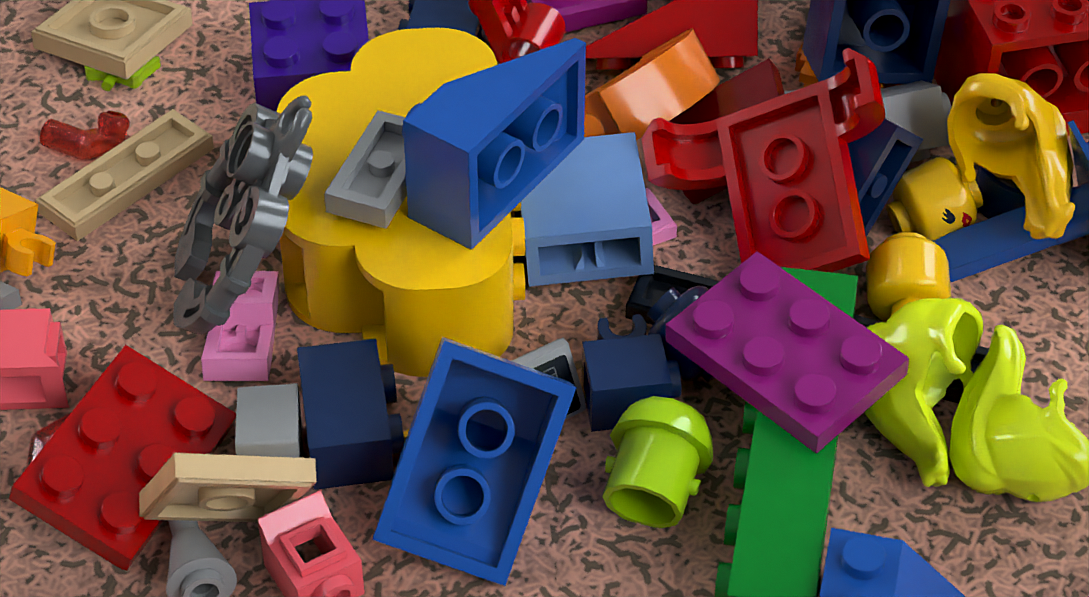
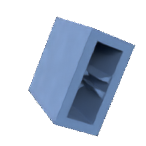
[520,132,654,287]

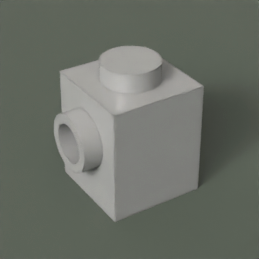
[881,81,951,162]

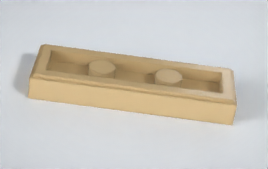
[35,109,214,241]

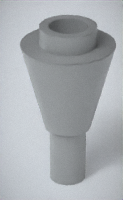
[166,520,237,597]

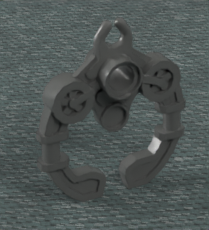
[173,95,313,335]

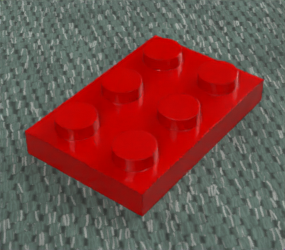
[9,345,236,571]

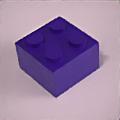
[249,0,369,112]

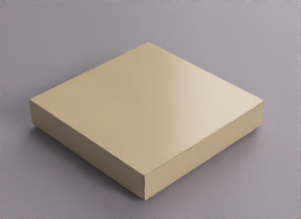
[31,0,193,79]
[139,453,316,522]

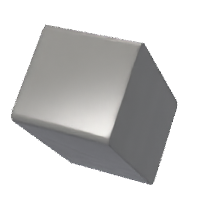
[235,383,303,458]

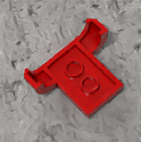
[641,48,886,272]

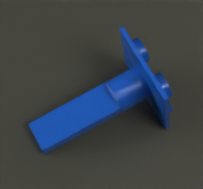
[933,120,1089,283]

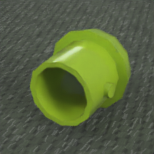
[602,396,713,529]

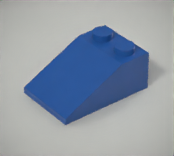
[402,38,586,250]
[372,337,576,586]

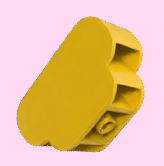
[277,28,525,377]

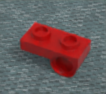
[468,0,566,64]

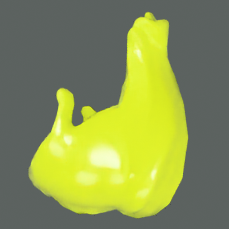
[864,297,983,487]
[949,324,1089,502]

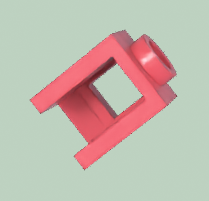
[0,308,69,410]
[257,490,365,597]

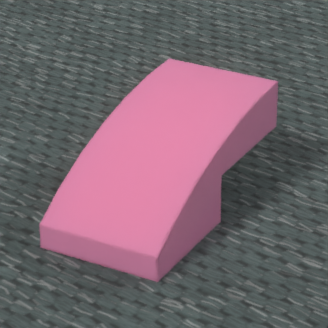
[201,271,279,381]

